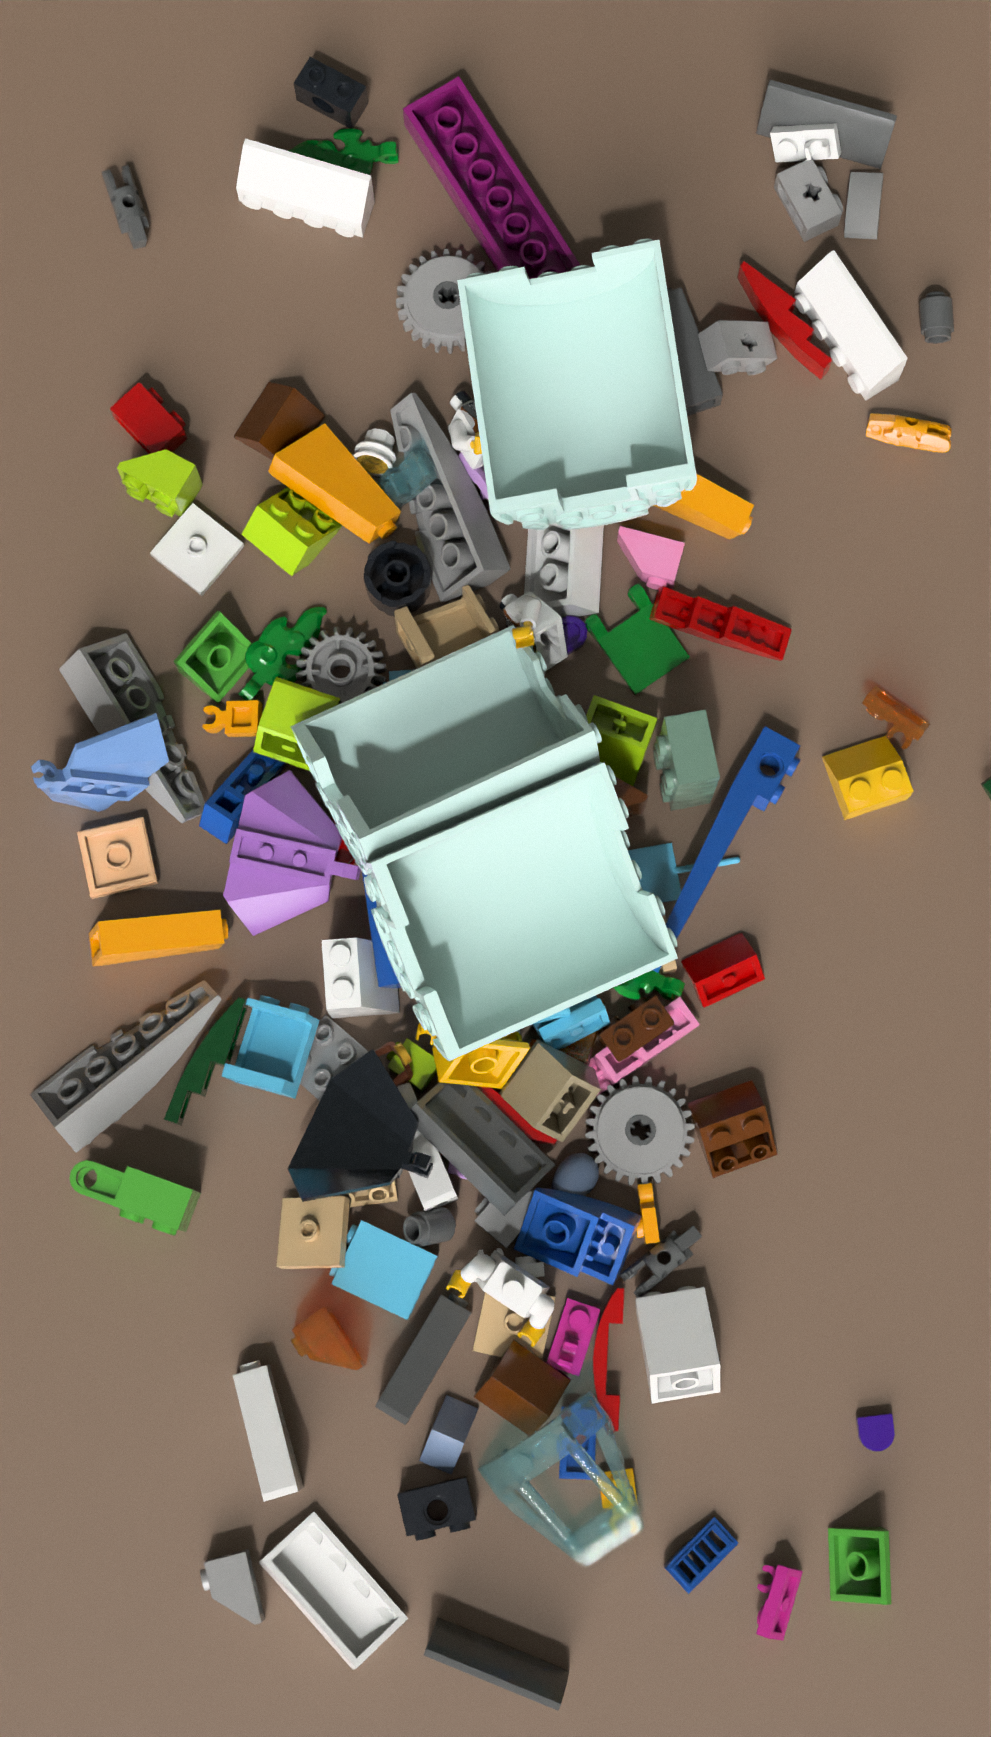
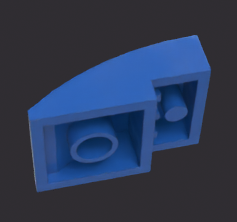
[514,1187,642,1285]

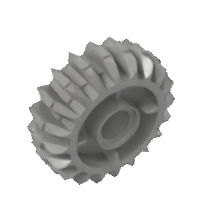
[296,627,387,704]

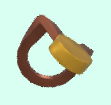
[375,1042,413,1087]

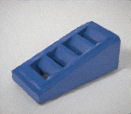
[663,1517,738,1594]

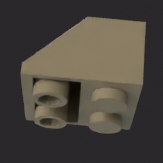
[500,1039,601,1142]

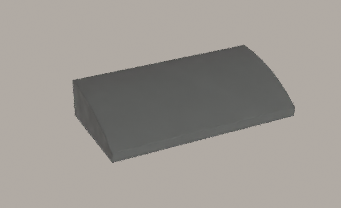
[756,80,897,169]
[411,1082,555,1216]
[424,1617,569,1711]

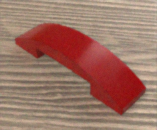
[592,1288,624,1431]

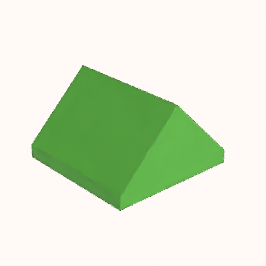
[174,610,252,703]
[828,1527,891,1605]

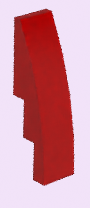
[737,261,832,380]
[649,586,792,661]

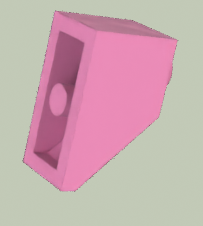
[617,526,685,590]

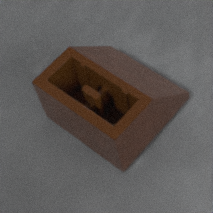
[687,1080,777,1178]

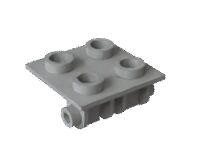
[300,1015,369,1101]

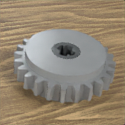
[396,249,493,354]
[585,1076,695,1186]

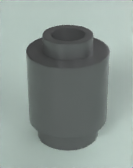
[919,292,954,344]
[403,1207,456,1246]

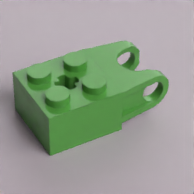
[69,1160,201,1236]

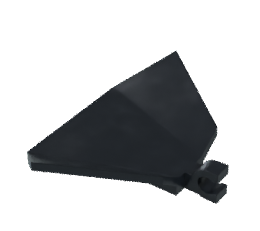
[287,1049,433,1202]

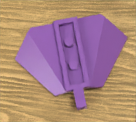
[223,770,361,936]

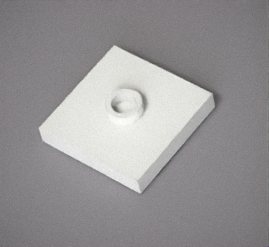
[150,503,245,596]

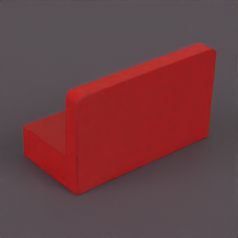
[681,933,765,1008]

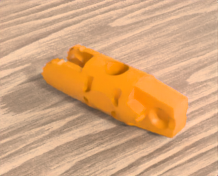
[866,413,952,453]

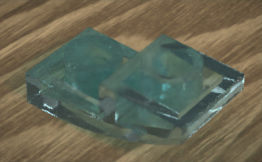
[376,448,437,508]

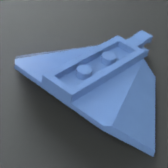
[31,713,169,812]

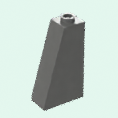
[667,287,723,417]
[375,1293,471,1425]

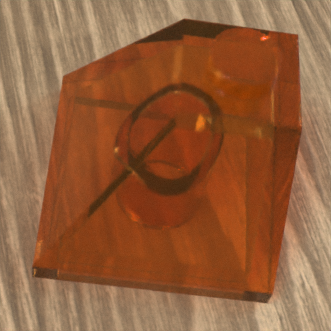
[291,1306,367,1371]

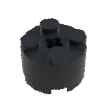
[364,541,431,617]

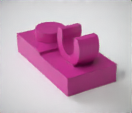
[547,1298,600,1376]
[756,1565,803,1641]

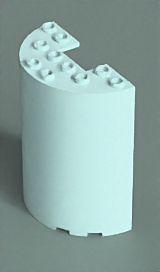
[457,239,697,530]
[291,625,602,876]
[364,762,678,1061]

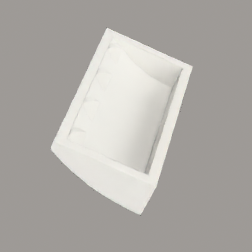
[259,1512,408,1670]

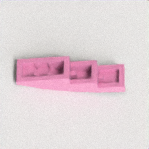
[584,997,700,1097]

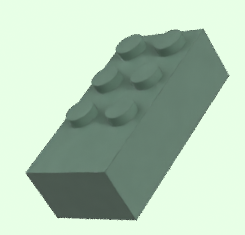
[653,709,720,811]

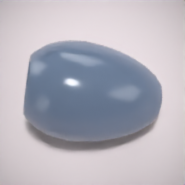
[551,1153,599,1196]

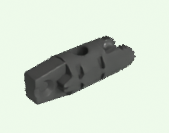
[101,165,149,250]
[619,1226,702,1298]

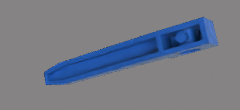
[653,726,801,973]

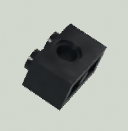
[294,57,368,129]
[397,1476,476,1541]

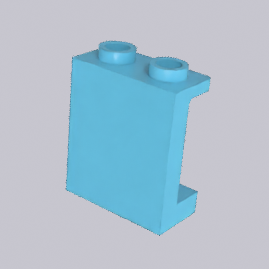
[222,995,320,1099]
[533,995,610,1050]
[329,1220,438,1320]

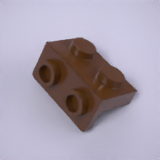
[598,995,674,1062]

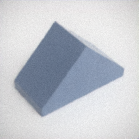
[419,1395,478,1474]

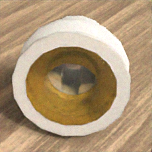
[353,428,396,477]

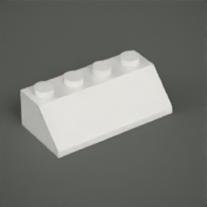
[236,138,375,238]
[793,250,908,401]
[524,524,604,617]

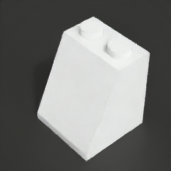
[322,937,400,1019]
[635,1286,720,1403]

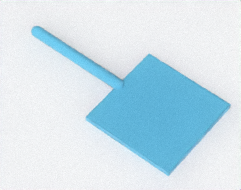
[628,843,740,903]

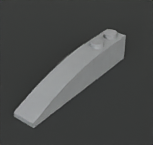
[390,393,511,602]
[59,633,205,823]
[30,980,222,1153]

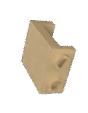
[394,585,499,669]

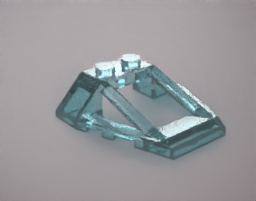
[478,1390,645,1567]

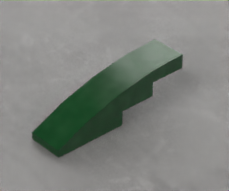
[164,997,248,1126]

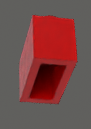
[110,382,187,454]

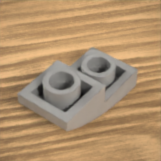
[844,172,883,239]

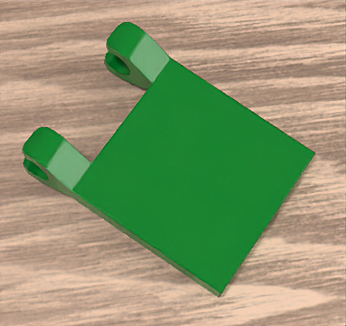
[584,584,690,695]

